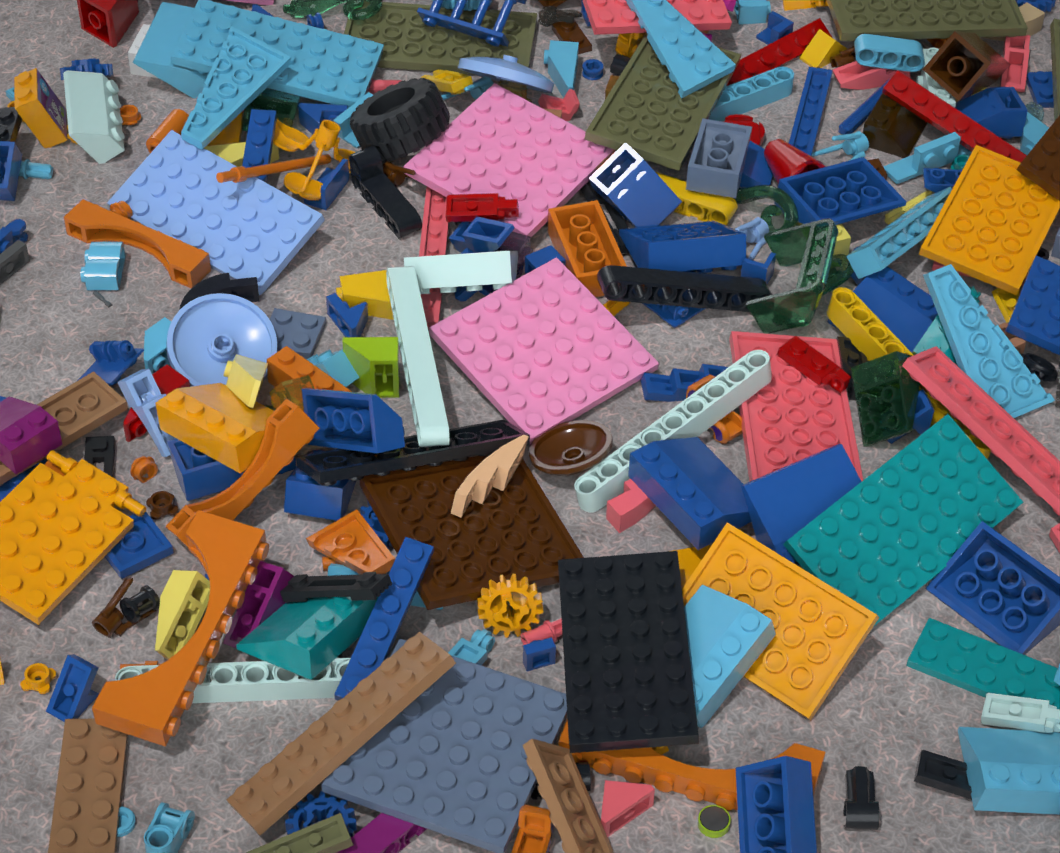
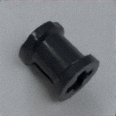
[120,585,160,623]

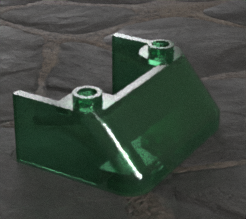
[746,218,838,334]

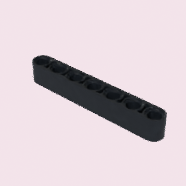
[597,265,775,313]

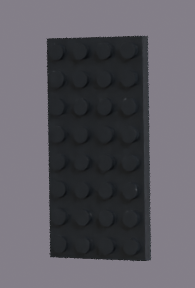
[558,551,699,753]

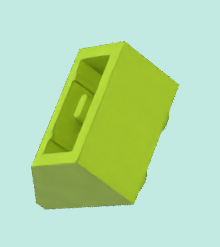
[342,337,400,398]

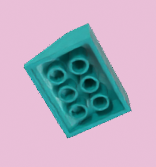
[236,597,378,680]

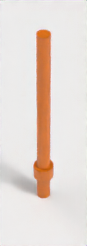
[216,154,331,183]

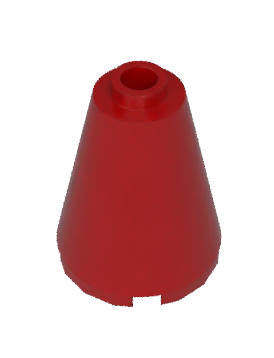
[764,139,826,183]

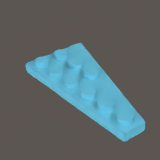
[626,0,736,99]
[181,26,291,150]
[923,264,1055,418]

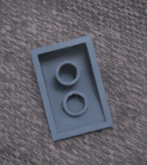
[686,118,752,198]

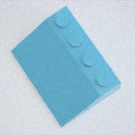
[132,2,209,99]
[684,585,776,728]
[958,727,1060,815]

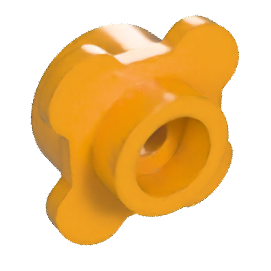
[20,663,56,694]

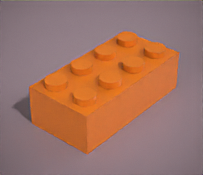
[548,200,627,297]

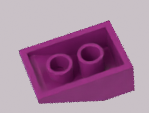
[0,396,62,474]

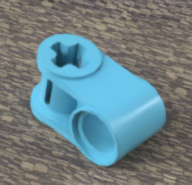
[144,802,195,853]

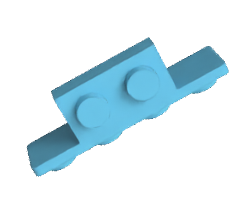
[884,132,972,184]

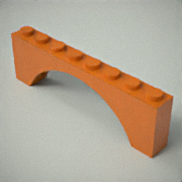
[92,510,269,747]
[559,719,825,810]

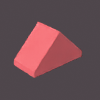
[601,780,655,837]

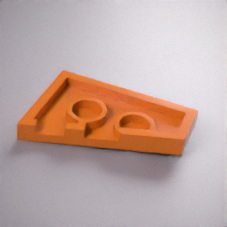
[306,509,395,575]

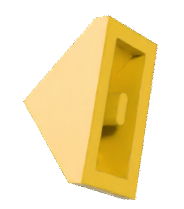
[800,29,848,68]

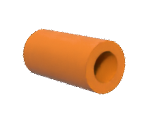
[146,109,189,153]

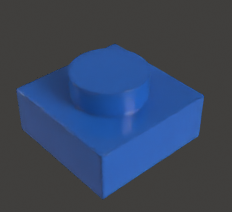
[523,637,556,672]

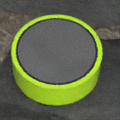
[698,805,731,838]

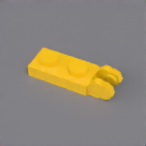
[421,69,473,95]

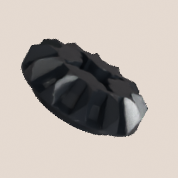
[1020,353,1059,382]

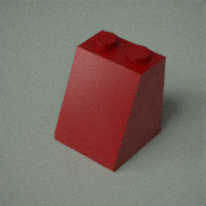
[77,0,139,48]

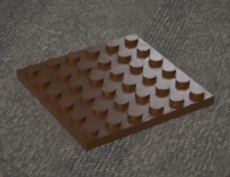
[359,456,584,610]

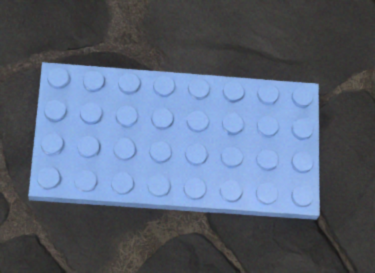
[107,130,325,296]

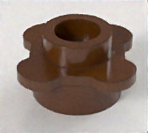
[146,491,179,520]

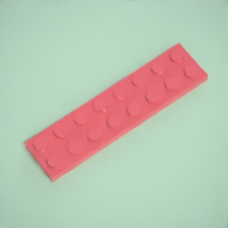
[902,346,1060,516]

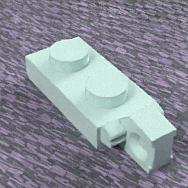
[981,693,1060,733]

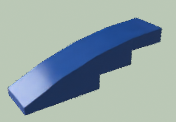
[641,364,728,402]

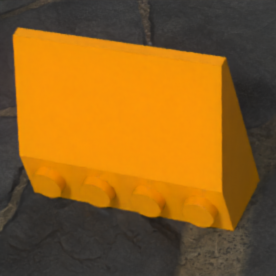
[155,383,274,473]

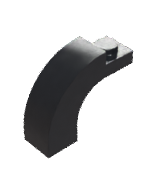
[179,273,259,310]

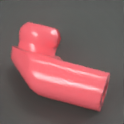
[368,79,402,95]

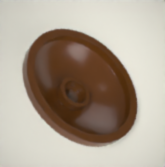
[529,420,613,476]

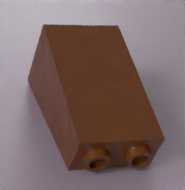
[922,31,1010,101]

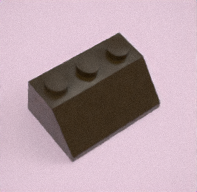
[863,93,928,158]

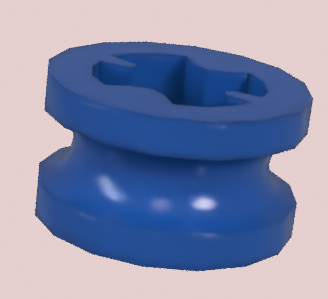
[307,12,324,29]
[582,59,604,80]

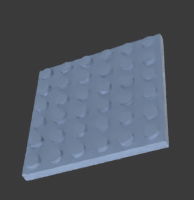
[322,639,567,853]

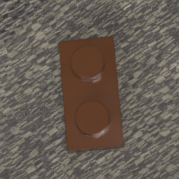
[552,18,592,54]

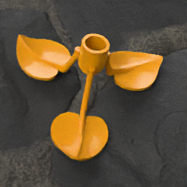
[273,119,356,201]

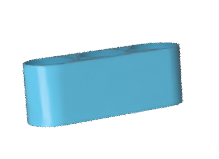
[854,34,925,72]

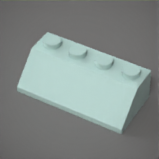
[63,70,125,164]
[404,251,518,294]

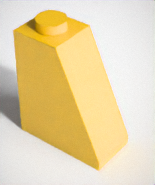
[335,270,394,320]

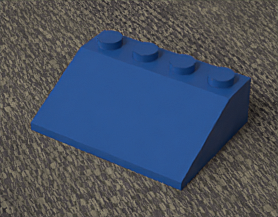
[774,157,907,229]
[619,221,746,273]
[827,266,938,353]
[628,437,751,550]
[741,444,861,566]
[925,521,1060,655]

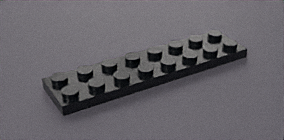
[296,420,530,486]

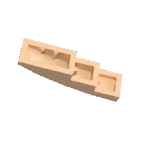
[451,435,529,517]

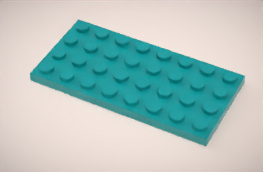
[783,414,1024,627]

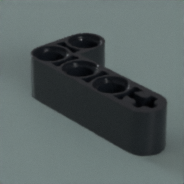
[349,145,422,239]

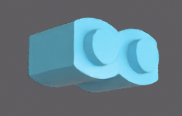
[80,242,126,290]

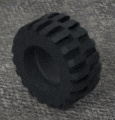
[350,78,450,162]

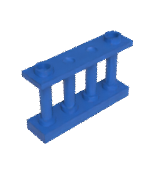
[417,0,527,47]

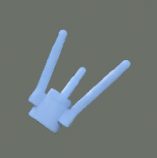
[735,217,769,271]

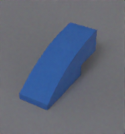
[449,216,515,253]

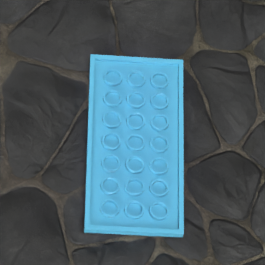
[170,0,384,108]

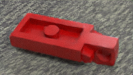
[445,193,519,222]
[777,335,851,393]

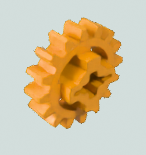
[477,574,543,638]

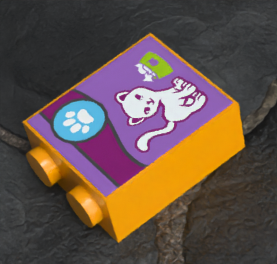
[14,68,67,148]

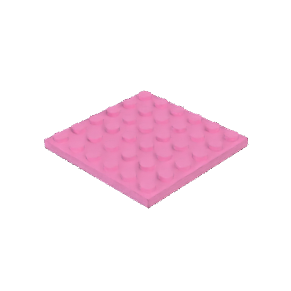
[404,83,616,242]
[429,257,659,445]

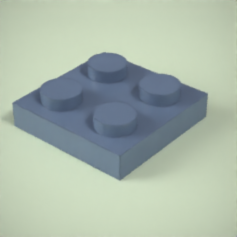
[270,308,326,359]

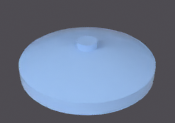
[458,55,555,93]
[166,293,277,387]

